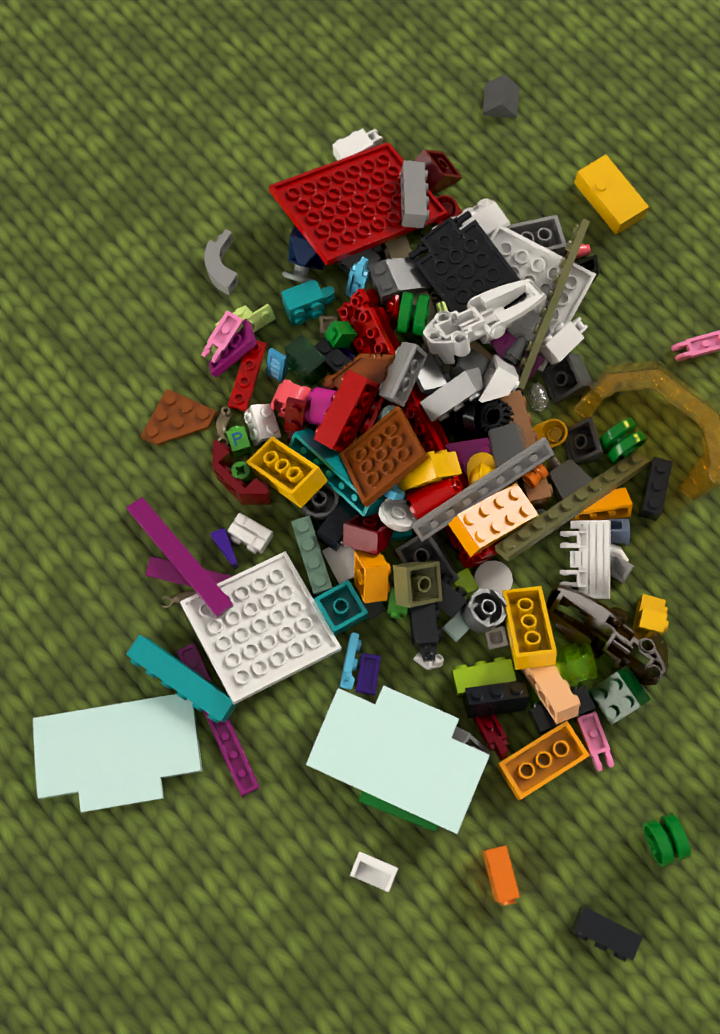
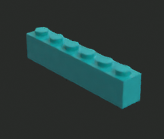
[288,428,386,517]
[126,634,238,723]

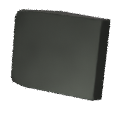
[361,600,387,620]

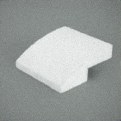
[322,546,354,584]

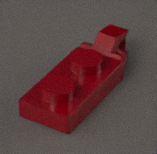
[284,397,307,444]
[472,715,509,761]

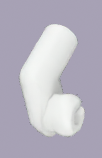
[413,652,444,670]

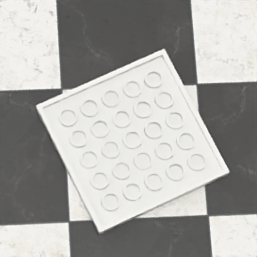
[450,224,596,372]
[180,551,341,705]

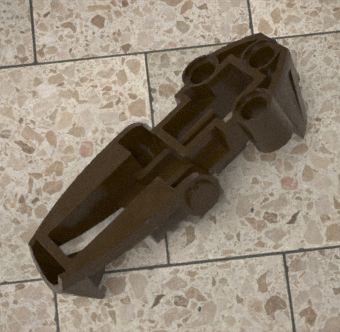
[546,585,669,685]

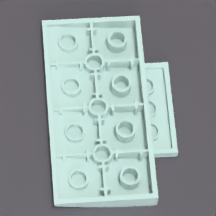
[306,686,490,834]
[33,694,203,812]

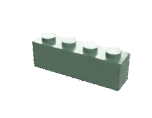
[291,516,332,598]

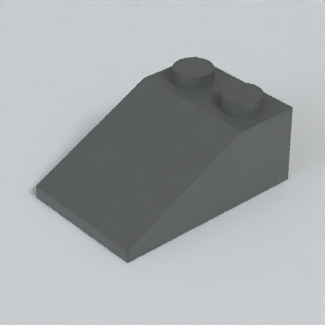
[368,256,432,307]
[395,533,459,583]

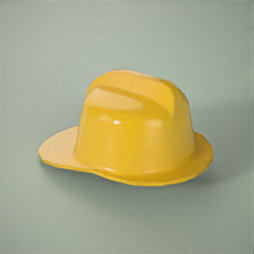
[467,452,496,486]

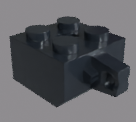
[409,603,442,662]

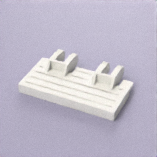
[560,520,611,599]

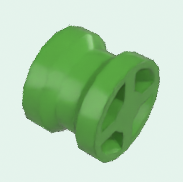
[231,461,251,484]

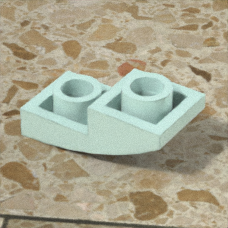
[442,608,470,642]

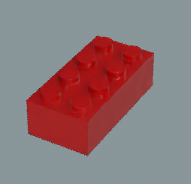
[314,370,380,452]

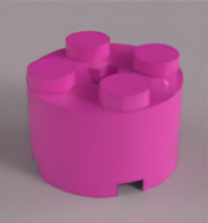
[305,387,336,426]

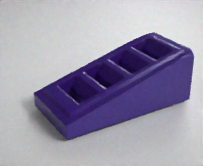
[210,528,239,569]

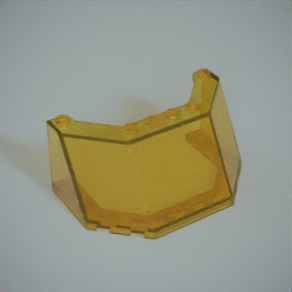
[573,360,720,500]

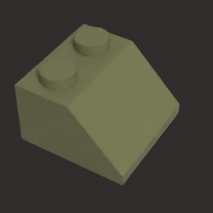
[393,561,443,608]

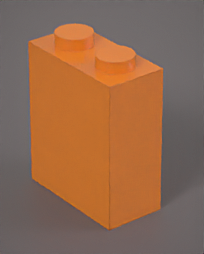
[482,846,520,906]

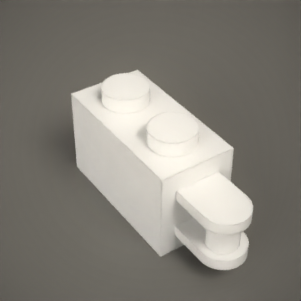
[333,129,383,161]
[540,316,588,365]

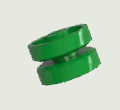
[397,291,430,336]
[599,417,648,464]
[643,813,691,867]

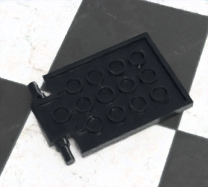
[408,211,526,313]

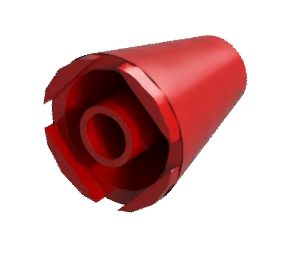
[406,477,462,520]

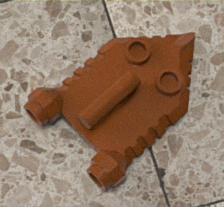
[322,353,395,395]

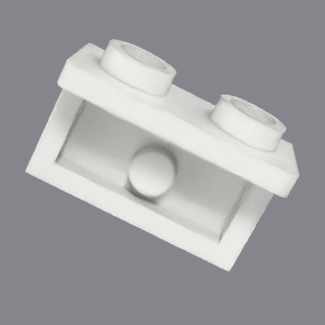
[244,404,282,446]

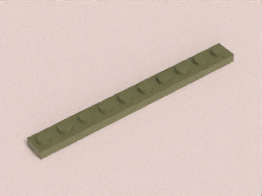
[515,218,590,392]
[495,450,650,562]

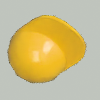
[532,419,568,448]

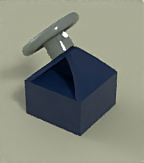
[282,225,325,283]

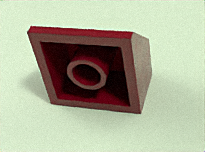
[414,149,462,192]
[343,513,394,555]

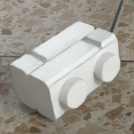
[227,513,273,554]

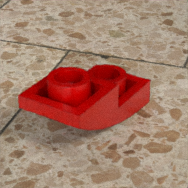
[386,295,400,329]

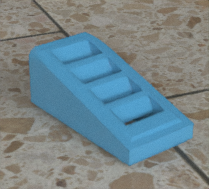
[266,348,289,382]

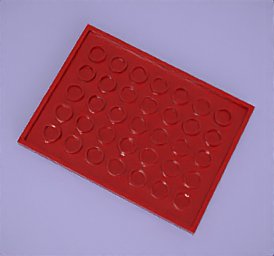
[269,142,448,265]

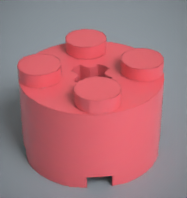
[270,379,311,419]

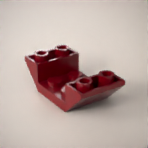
[212,439,272,505]

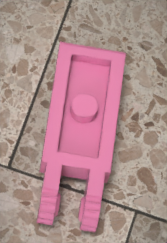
[202,310,243,363]
[671,331,720,362]
[576,711,614,772]

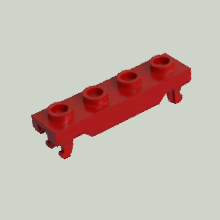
[228,340,267,412]

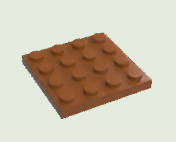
[340,406,428,507]

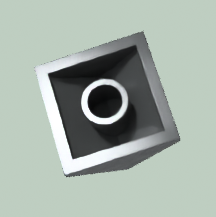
[482,74,519,118]
[564,417,603,465]
[487,422,527,468]

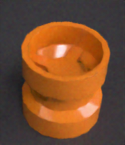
[521,464,549,489]

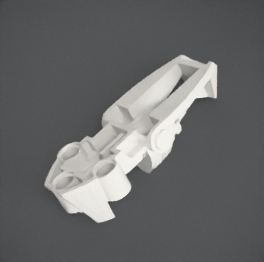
[423,279,547,364]

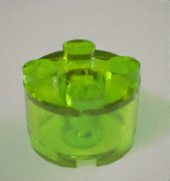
[555,643,598,687]

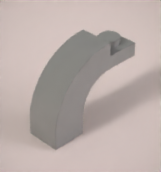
[204,229,239,296]

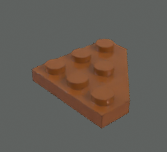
[141,389,217,446]

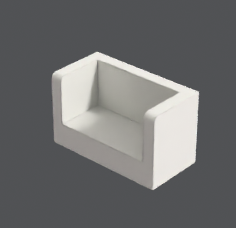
[350,851,398,892]

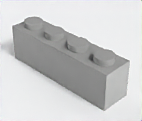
[400,160,429,228]

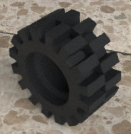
[476,399,514,433]

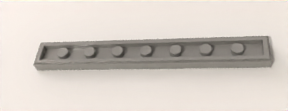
[411,437,555,542]

